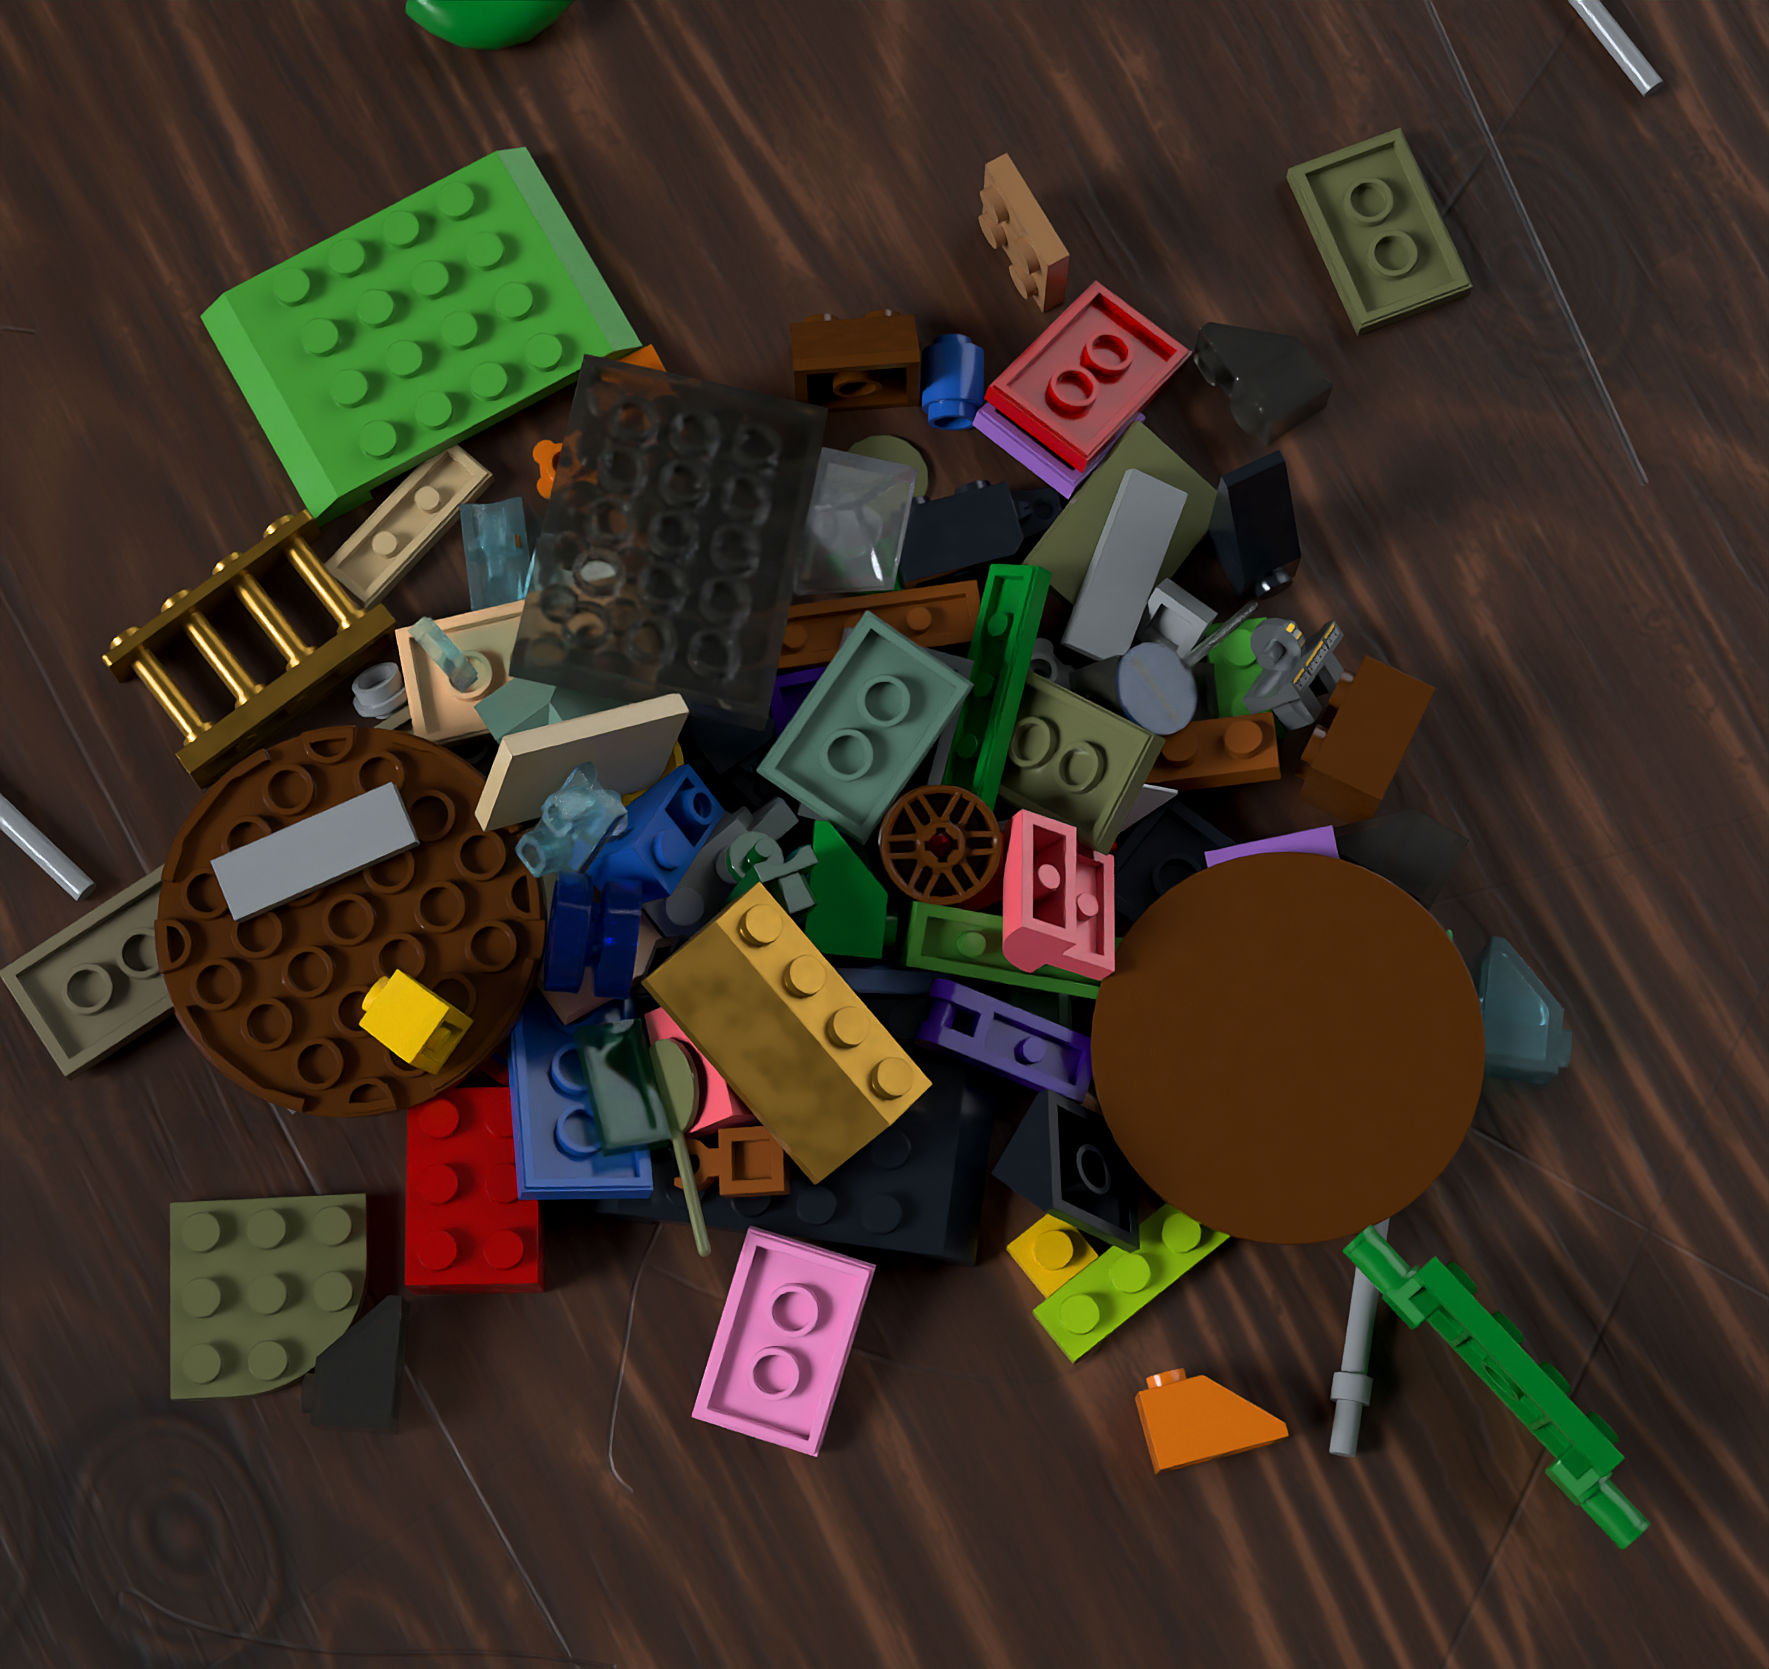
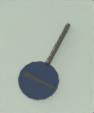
[1115,600,1260,736]

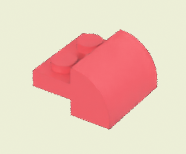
[1002,809,1115,981]

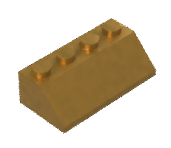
[641,881,932,1185]

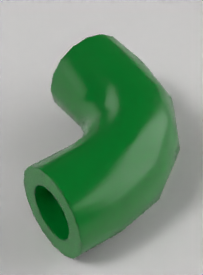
[405,0,575,51]

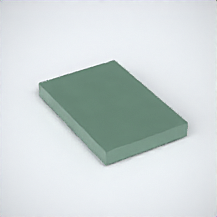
[756,610,974,846]

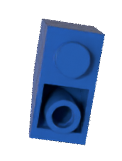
[578,763,725,911]

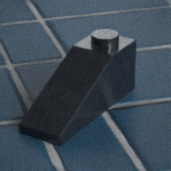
[1206,450,1301,602]

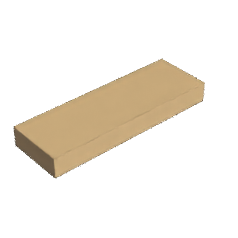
[324,444,494,611]

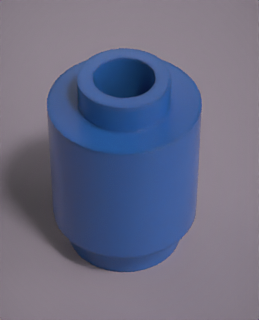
[922,334,984,431]

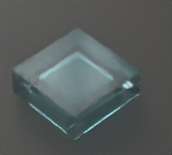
[408,616,479,693]

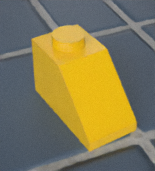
[359,969,474,1075]

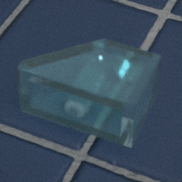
[1478,936,1572,1084]

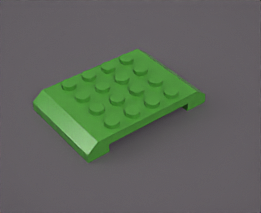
[200,147,643,527]

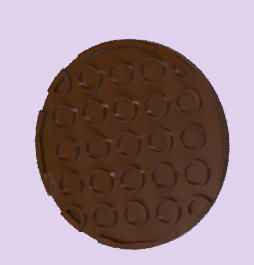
[154,725,548,1119]
[1090,851,1486,1245]

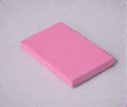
[691,1226,876,1457]

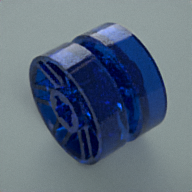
[543,871,642,1000]

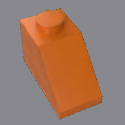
[1135,1368,1289,1475]

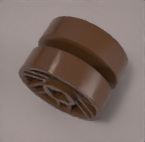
[876,785,1002,905]

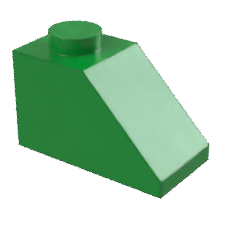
[803,820,898,959]

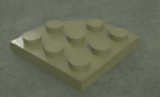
[170,1193,370,1402]

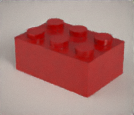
[405,1087,546,1295]

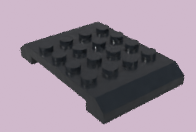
[586,984,999,1267]

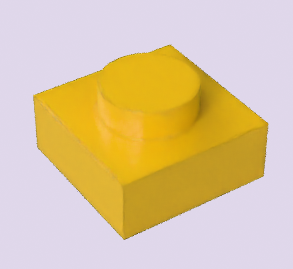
[1006,1214,1099,1299]

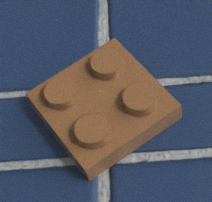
[978,153,1070,313]

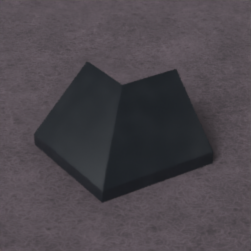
[991,1089,1140,1253]

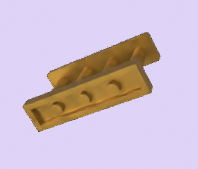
[102,509,399,789]

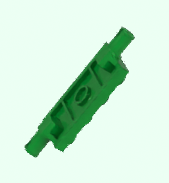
[1342,1224,1651,1550]

